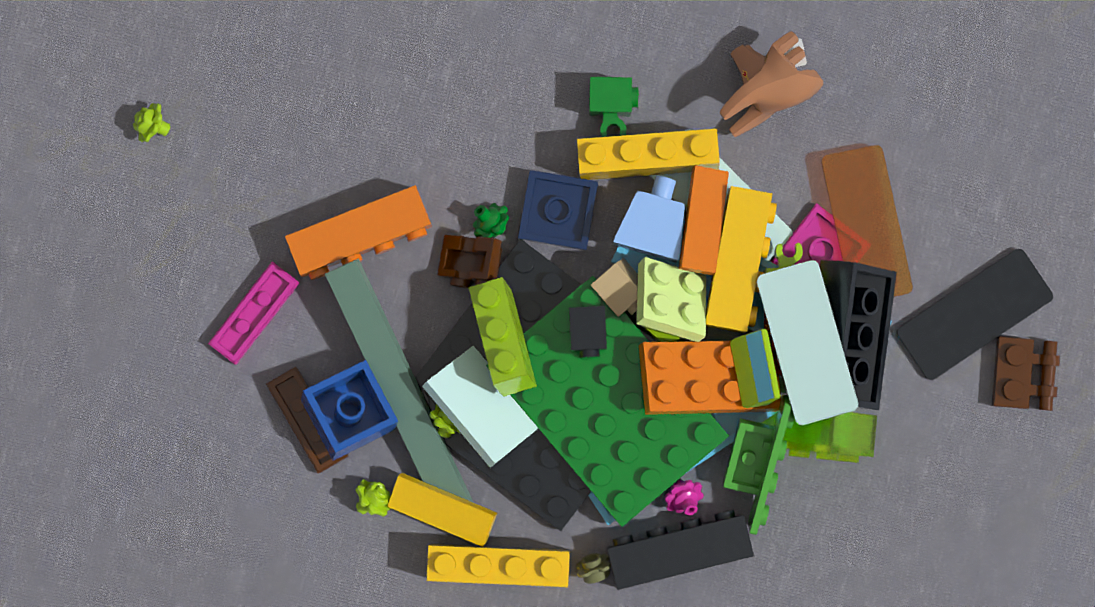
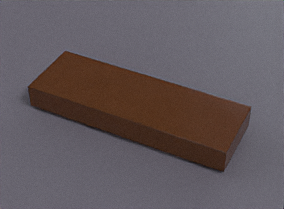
[266,366,349,474]

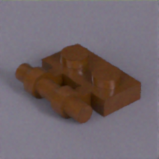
[992,337,1060,411]

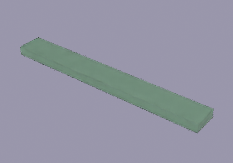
[325,258,474,503]

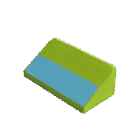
[730,329,780,408]

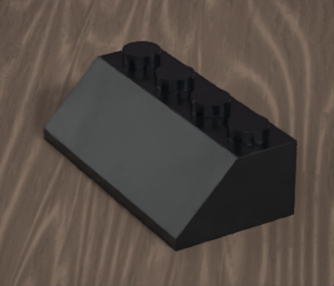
[820,260,897,410]

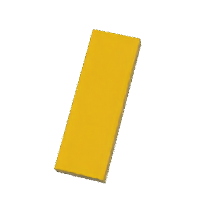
[387,472,497,547]

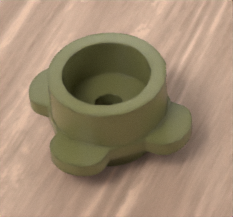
[576,553,611,584]

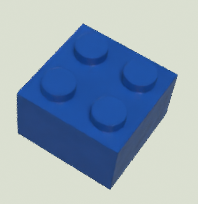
[301,360,398,461]

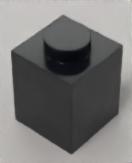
[569,306,607,358]

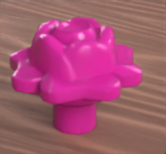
[664,480,704,516]

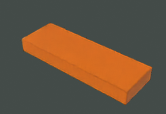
[679,165,729,276]

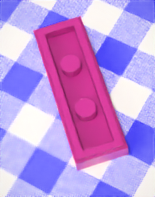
[208,261,300,365]

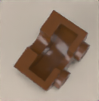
[437,235,502,289]

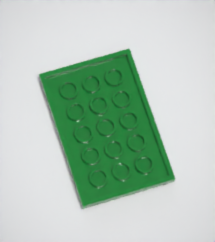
[486,276,729,527]

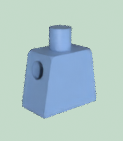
[613,176,685,263]

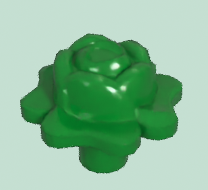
[473,203,509,238]

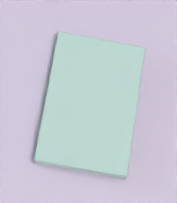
[422,346,538,468]

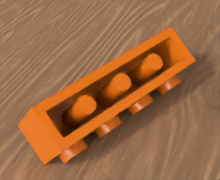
[285,185,432,280]

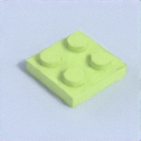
[637,257,706,342]

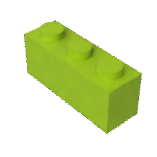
[469,277,537,397]

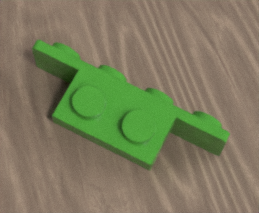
[723,394,795,535]

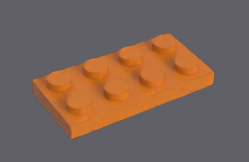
[639,340,781,415]

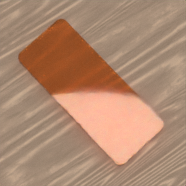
[821,145,913,297]

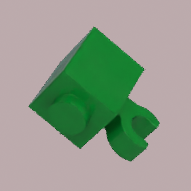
[589,77,639,137]

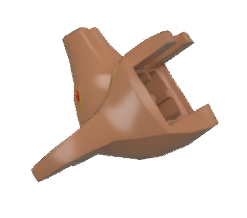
[719,31,823,137]

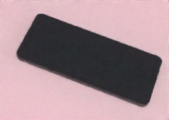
[897,249,1053,380]

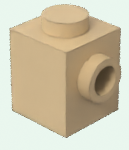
[591,258,638,317]

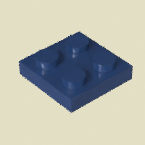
[518,170,598,251]

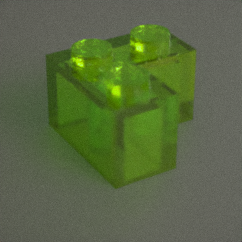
[783,412,877,463]

